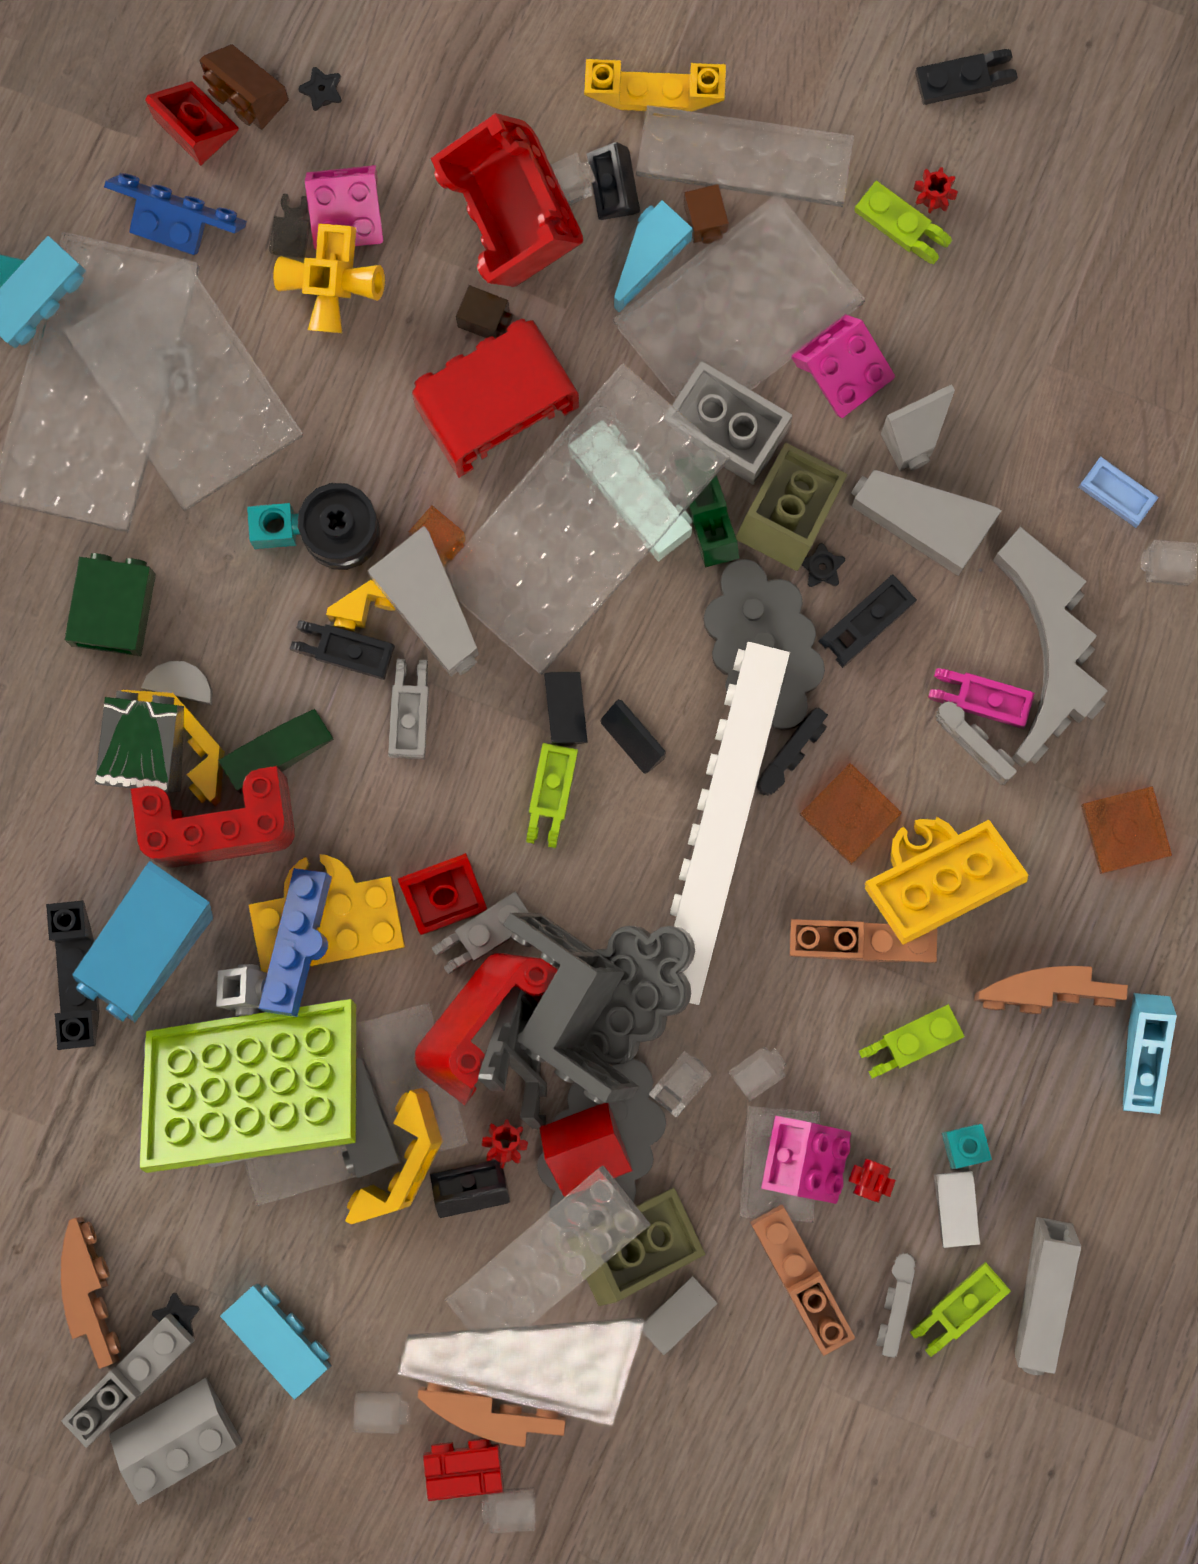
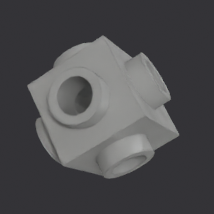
[216,964,267,1017]

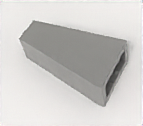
[851,470,1002,576]
[367,526,479,677]
[1015,1217,1081,1375]

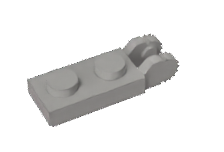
[388,659,429,759]
[935,700,1017,785]
[432,891,529,974]
[876,1253,916,1358]

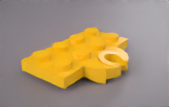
[865,816,1029,945]
[249,854,405,973]

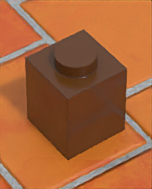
[684,184,729,244]

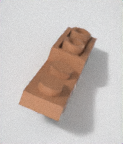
[790,919,937,963]
[974,966,1128,1014]
[750,1204,855,1356]
[61,1217,121,1369]
[418,1381,566,1447]

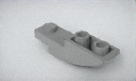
[61,1313,195,1448]

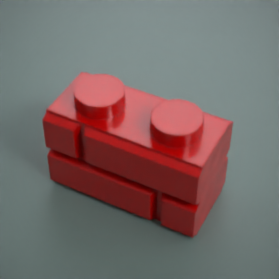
[423,1438,504,1501]

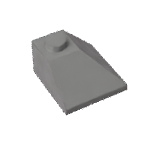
[881,384,955,471]

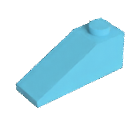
[614,200,693,312]
[1123,993,1177,1114]

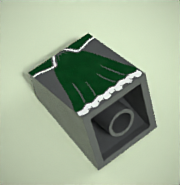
[95,691,184,793]

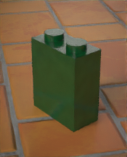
[64,553,156,657]

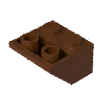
[199,44,289,130]

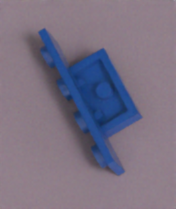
[104,173,247,255]

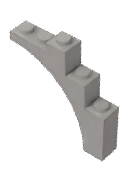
[993,527,1108,767]

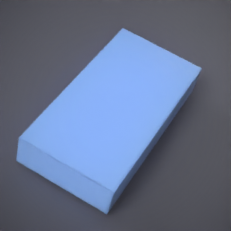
[1078,456,1159,528]

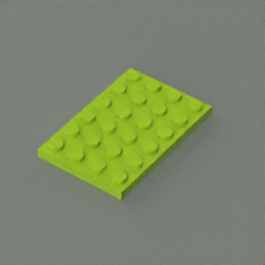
[140,999,356,1173]

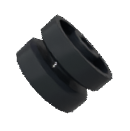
[298,483,380,570]

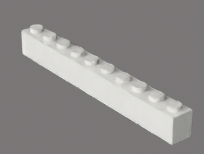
[670,642,790,1005]

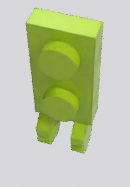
[854,180,952,264]
[526,743,578,848]
[858,1004,965,1079]
[910,1262,1011,1357]

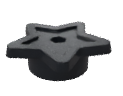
[298,67,342,111]
[802,543,845,587]
[152,1293,200,1337]

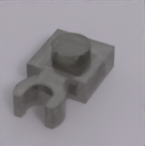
[269,194,310,258]

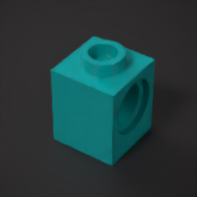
[247,503,300,549]
[941,1124,992,1169]

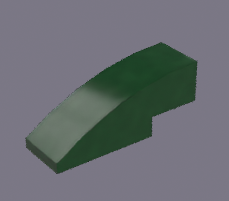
[675,453,739,568]
[218,709,334,794]

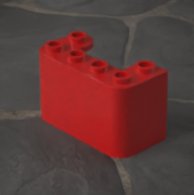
[430,113,584,287]
[412,318,579,478]
[131,766,295,868]

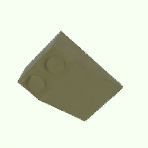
[736,442,848,571]
[568,1187,706,1306]

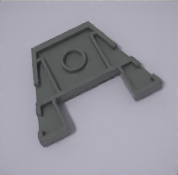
[478,987,547,1129]

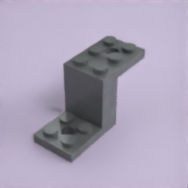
[503,913,640,1104]

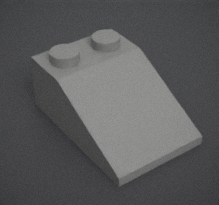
[663,361,792,485]

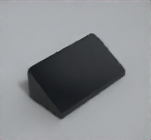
[587,142,640,220]
[544,672,588,746]
[600,699,666,774]
[430,1160,510,1218]

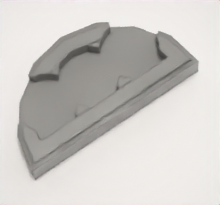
[141,661,213,705]

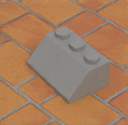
[109,1377,242,1505]

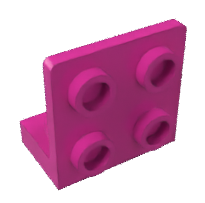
[305,165,383,250]
[791,314,895,418]
[761,1116,851,1204]

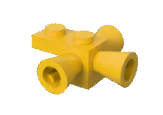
[273,223,385,333]

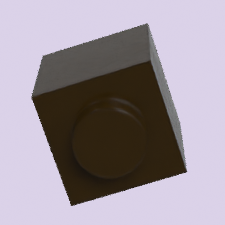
[456,285,513,339]

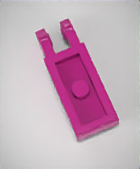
[928,668,1035,729]

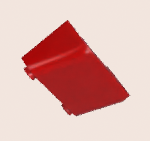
[414,953,558,1106]

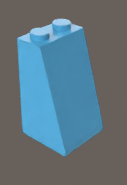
[72,861,213,1023]

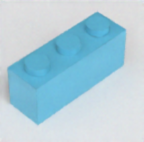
[0,236,87,348]
[220,1284,331,1400]

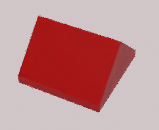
[145,81,239,166]
[398,853,487,935]
[539,1102,633,1197]

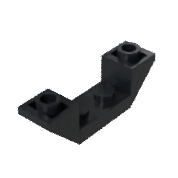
[46,900,100,1050]

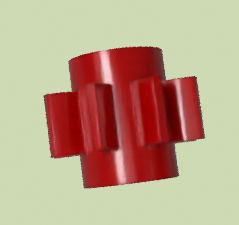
[913,167,958,214]
[481,1119,528,1168]
[848,1159,896,1203]

